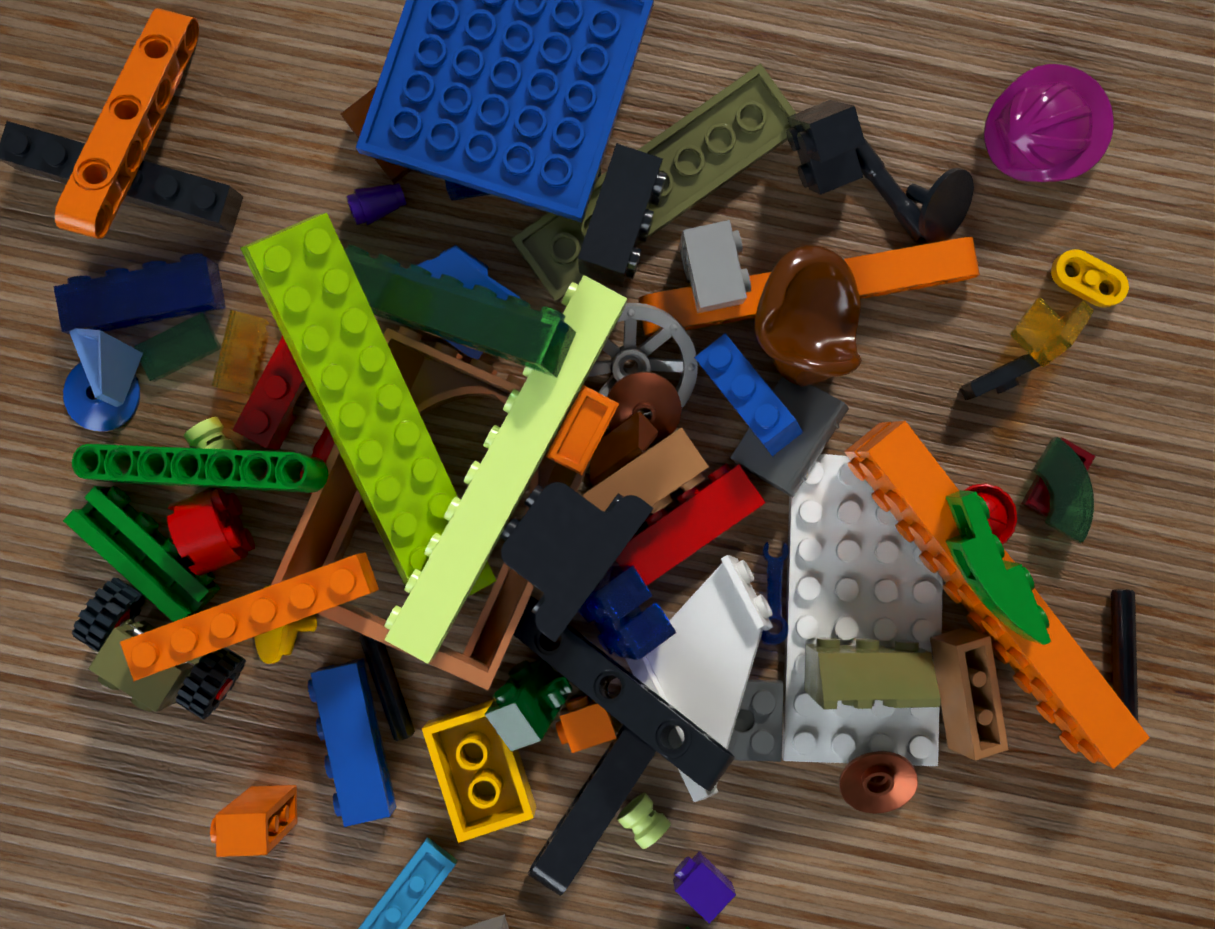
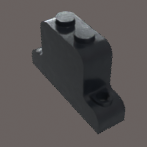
[500,482,653,642]

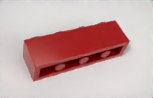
[616,463,766,592]

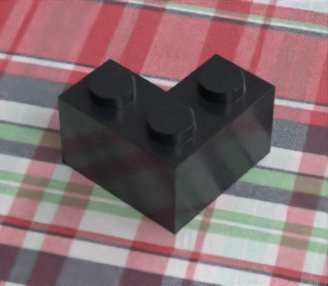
[786,100,866,195]

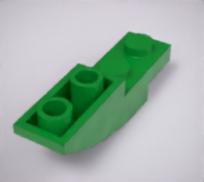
[946,490,1051,645]

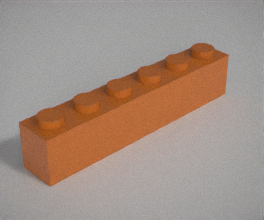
[120,552,379,681]

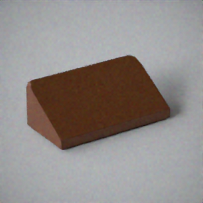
[590,412,658,486]

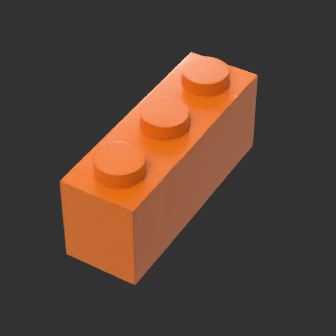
[210,785,298,857]

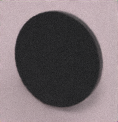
[906,168,974,243]

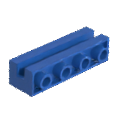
[308,658,397,827]

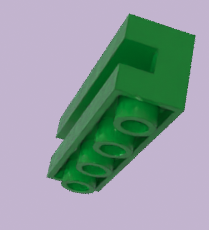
[63,486,221,622]

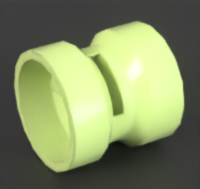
[183,417,238,450]
[617,793,671,849]

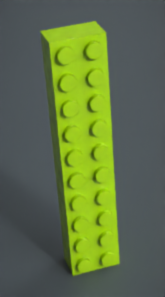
[240,213,497,596]

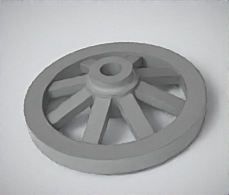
[574,303,698,430]

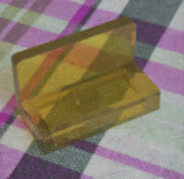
[1010,297,1094,367]

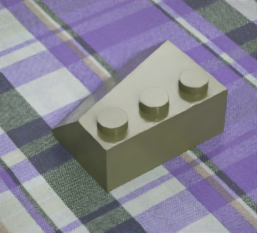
[804,637,941,710]

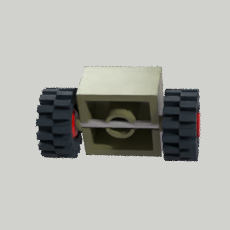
[72,578,246,720]

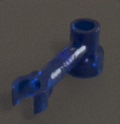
[760,542,789,646]

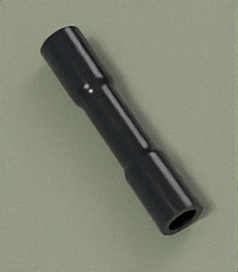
[855,138,922,242]

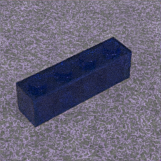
[53,253,226,334]

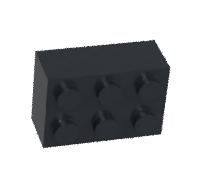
[578,143,667,287]

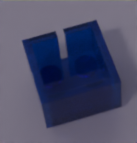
[579,566,677,661]

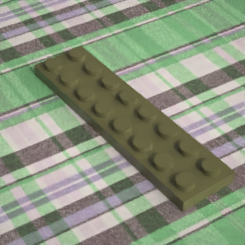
[511,63,796,303]

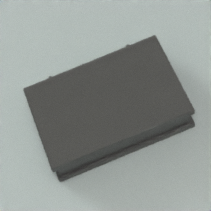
[730,376,849,498]

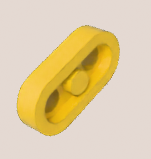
[1051,249,1129,308]

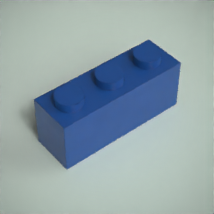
[694,333,803,456]

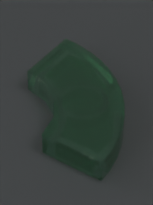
[1033,437,1094,544]

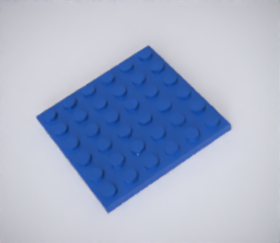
[356,0,654,222]

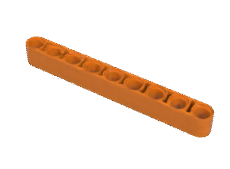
[638,237,980,337]

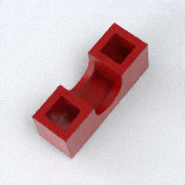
[232,336,307,450]

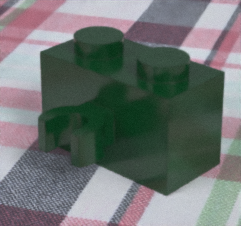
[485,658,573,751]

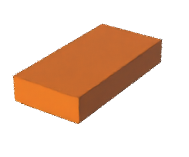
[546,385,619,476]

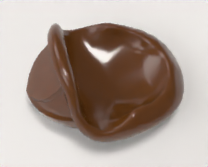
[755,245,862,387]

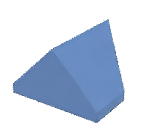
[69,328,143,407]

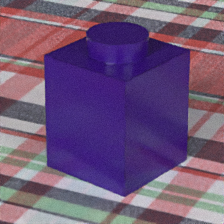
[673,852,736,924]

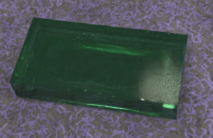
[133,313,222,382]

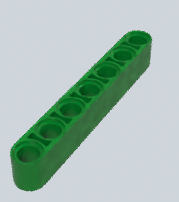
[72,444,329,493]

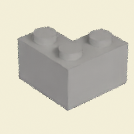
[679,220,751,314]

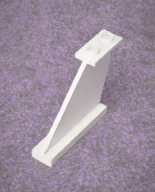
[625,555,773,802]

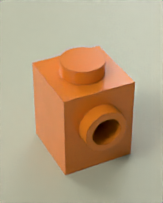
[555,695,616,753]

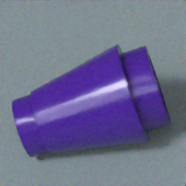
[346,183,406,226]

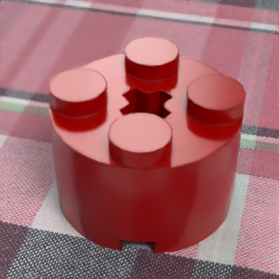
[167,487,255,576]

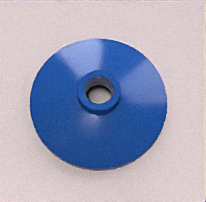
[63,362,140,432]

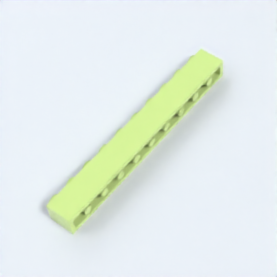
[384,275,627,664]

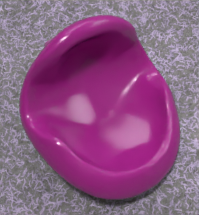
[984,64,1114,182]

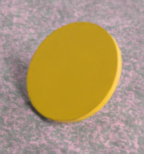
[254,585,317,664]

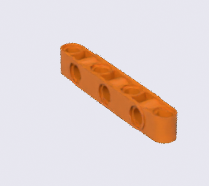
[55,8,199,239]

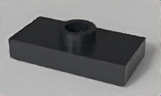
[960,350,1046,400]

